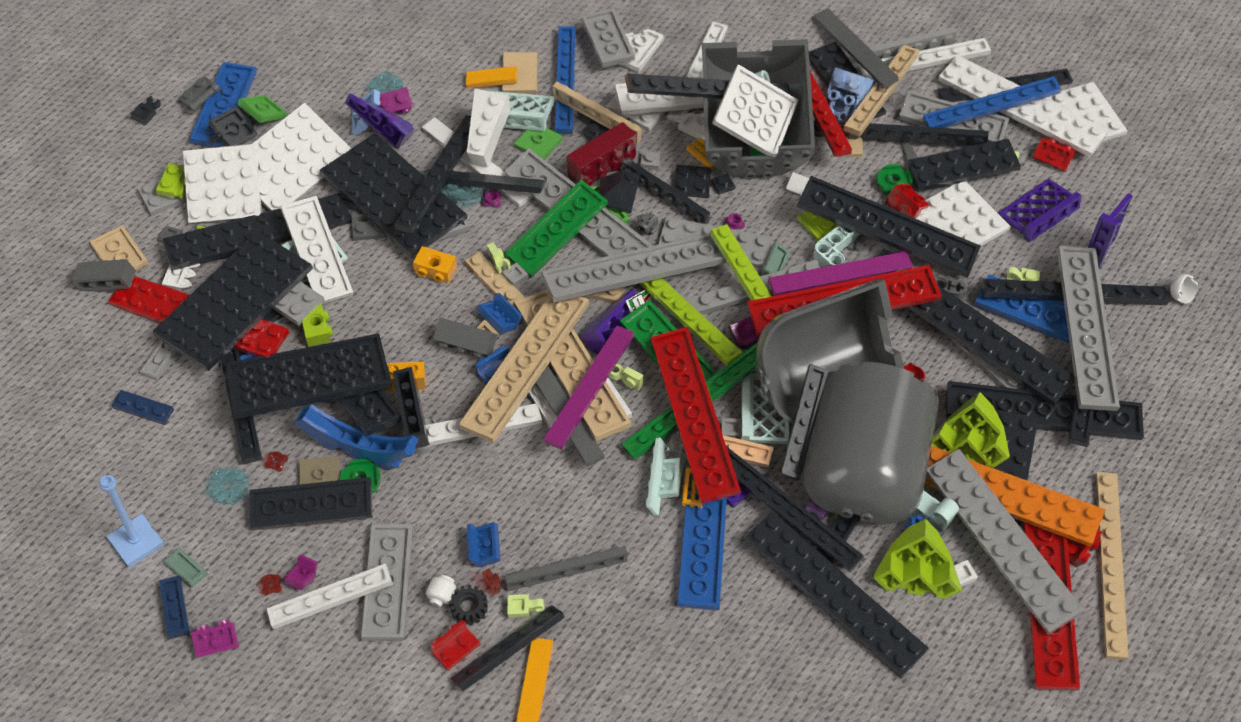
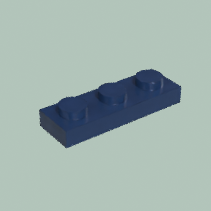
[111,390,174,425]
[159,575,191,639]

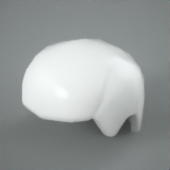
[1170,274,1198,304]

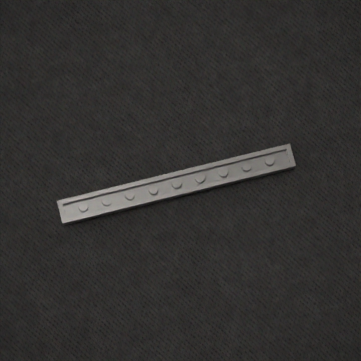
[657,260,820,324]

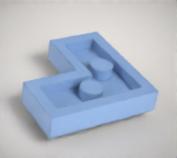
[351,89,380,135]

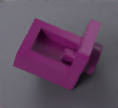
[285,554,318,591]

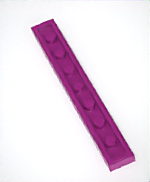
[768,252,913,296]
[544,326,634,450]

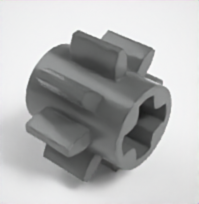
[637,213,659,235]

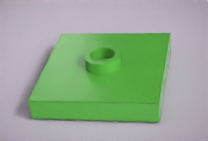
[238,95,287,123]
[514,128,563,160]

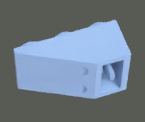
[825,68,873,122]

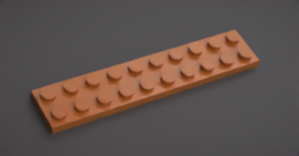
[925,446,1105,547]

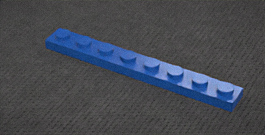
[555,26,575,134]
[923,76,1061,128]

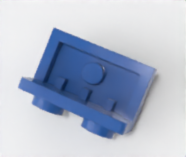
[477,293,522,334]
[466,522,501,567]

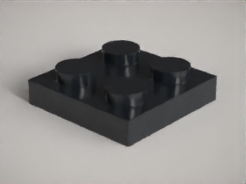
[674,165,712,199]

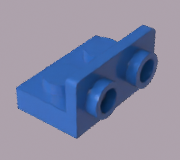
[475,345,509,385]

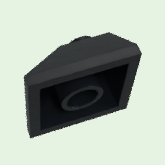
[598,170,640,214]

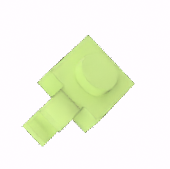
[487,242,511,273]
[1006,267,1040,281]
[609,364,644,391]
[508,594,544,618]

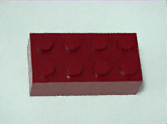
[567,122,637,187]

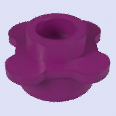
[483,190,502,207]
[724,213,745,230]

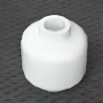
[426,574,457,607]

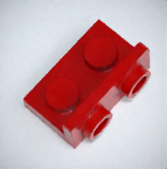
[1033,138,1075,172]
[1067,530,1102,568]
[430,620,481,671]

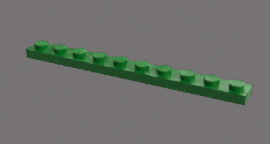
[622,343,757,460]

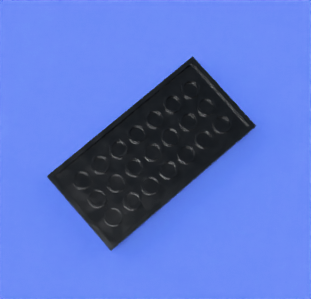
[319,133,468,258]
[152,231,313,372]
[226,333,392,419]

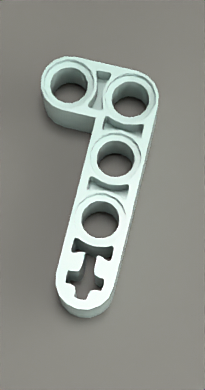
[813,225,862,267]
[912,491,959,533]

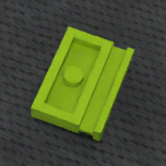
[156,163,186,199]
[797,211,838,242]

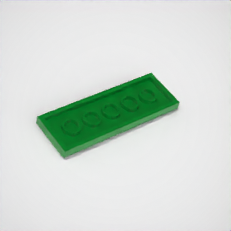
[505,180,608,278]
[620,300,717,381]

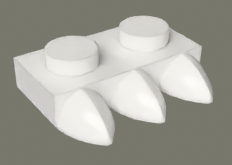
[162,264,200,291]

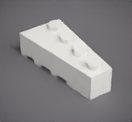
[467,88,512,166]

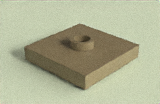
[299,456,341,484]

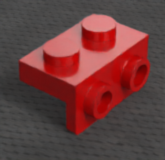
[885,183,929,218]

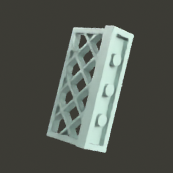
[489,91,555,131]
[741,373,789,444]

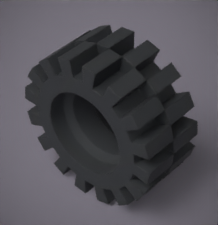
[449,585,488,626]

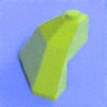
[932,392,1010,468]
[874,519,962,599]

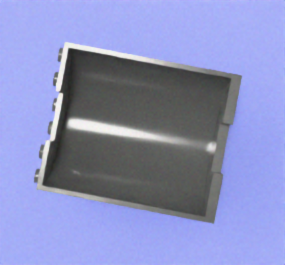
[702,39,815,179]

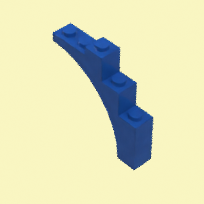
[293,404,419,471]

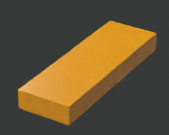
[466,66,518,88]

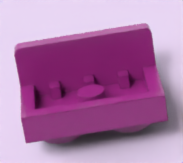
[728,316,759,348]

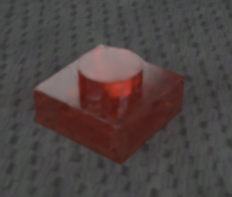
[482,568,502,596]

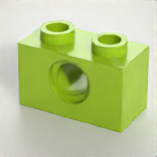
[302,303,333,347]

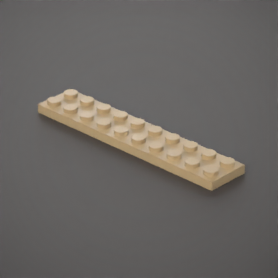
[514,289,632,441]
[459,296,589,443]

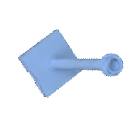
[99,475,165,567]

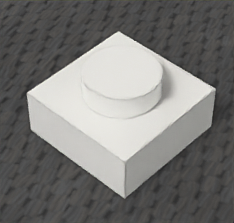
[954,560,978,587]

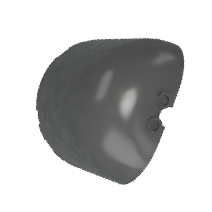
[756,279,904,423]
[803,362,939,524]

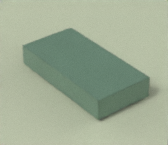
[761,242,790,275]
[164,548,208,588]

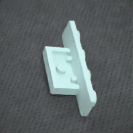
[646,438,683,516]

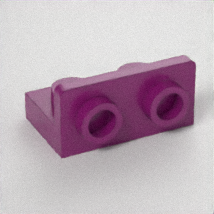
[379,87,414,114]
[191,619,239,658]

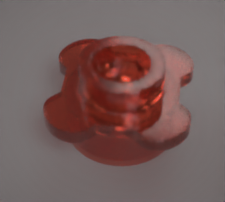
[265,451,288,472]
[260,574,282,595]

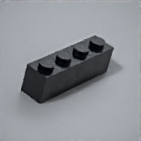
[392,367,430,448]

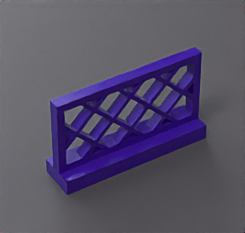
[998,178,1082,243]
[1088,193,1133,269]

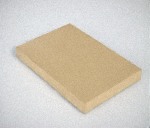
[502,52,538,94]
[89,225,149,270]

